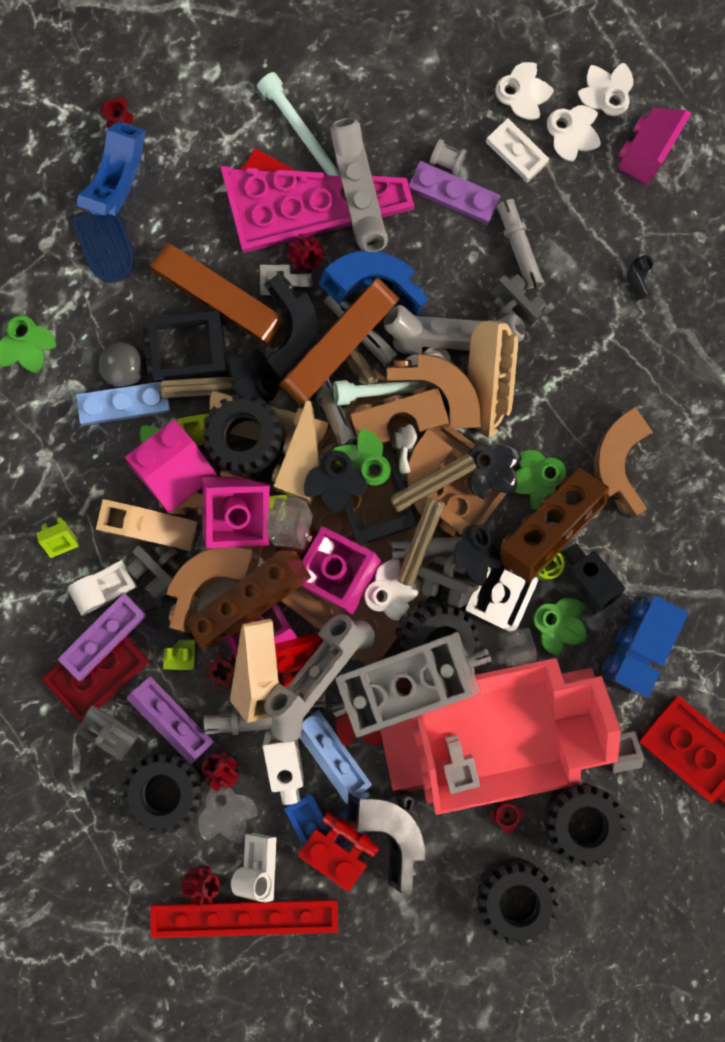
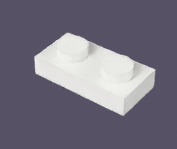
[486,119,549,183]

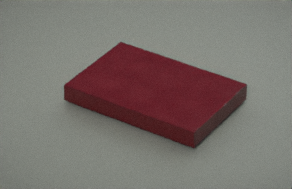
[41,635,151,724]

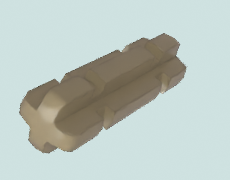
[344,348,378,385]

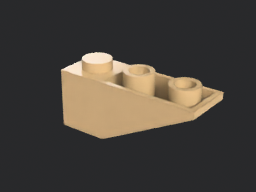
[271,400,320,504]
[96,499,198,551]
[230,619,278,723]

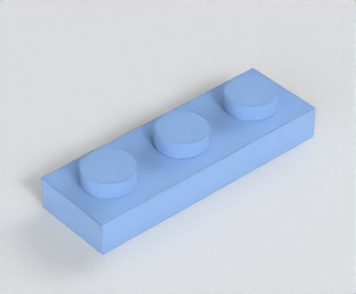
[76,382,171,426]
[300,710,372,805]

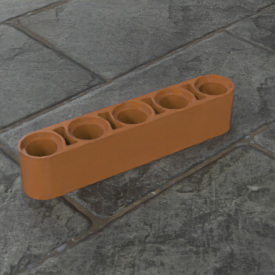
[148,242,286,346]
[279,277,399,406]

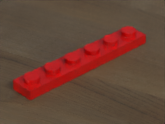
[150,898,338,938]

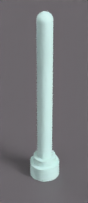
[257,72,340,176]
[333,376,468,406]

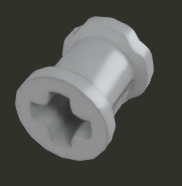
[430,139,467,175]

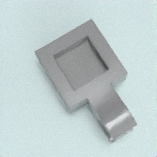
[260,264,312,295]
[442,734,480,794]

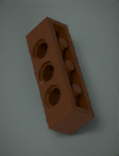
[500,468,609,583]
[185,551,312,648]

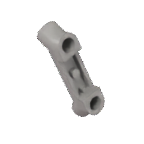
[330,118,388,252]
[384,305,525,355]
[264,614,375,742]

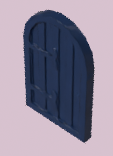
[71,212,136,283]

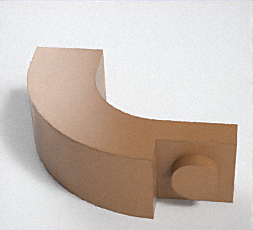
[387,353,481,428]
[594,407,653,518]
[406,429,469,537]
[166,547,260,634]

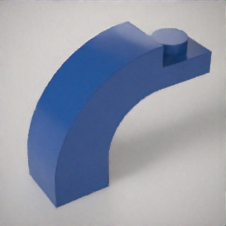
[77,121,146,216]
[318,251,429,316]

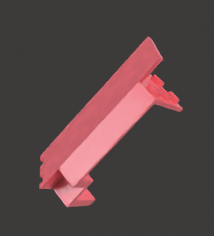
[380,658,621,815]

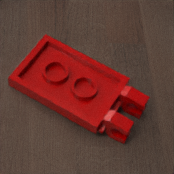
[638,695,725,804]

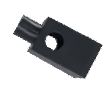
[562,543,626,615]

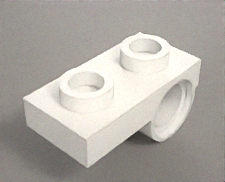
[68,560,137,616]
[231,833,276,902]

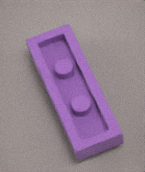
[409,161,501,225]
[58,593,147,681]
[126,676,214,764]

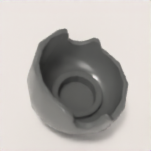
[99,342,147,388]

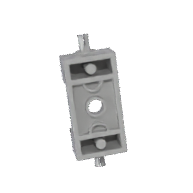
[332,632,491,738]

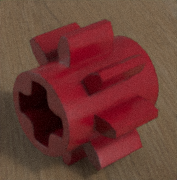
[285,234,325,273]
[204,653,235,690]
[201,751,240,792]
[181,865,220,906]

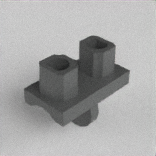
[489,274,546,332]
[126,545,181,599]
[417,552,480,607]
[75,705,140,761]

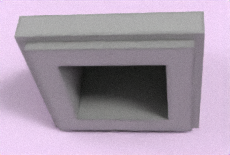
[611,731,644,773]

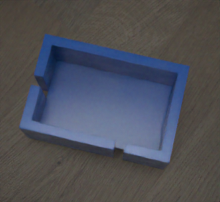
[601,595,689,697]

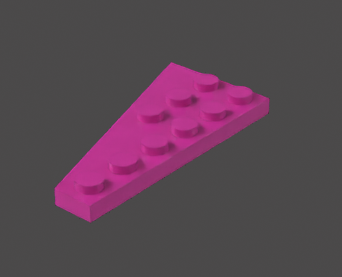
[220,166,414,253]

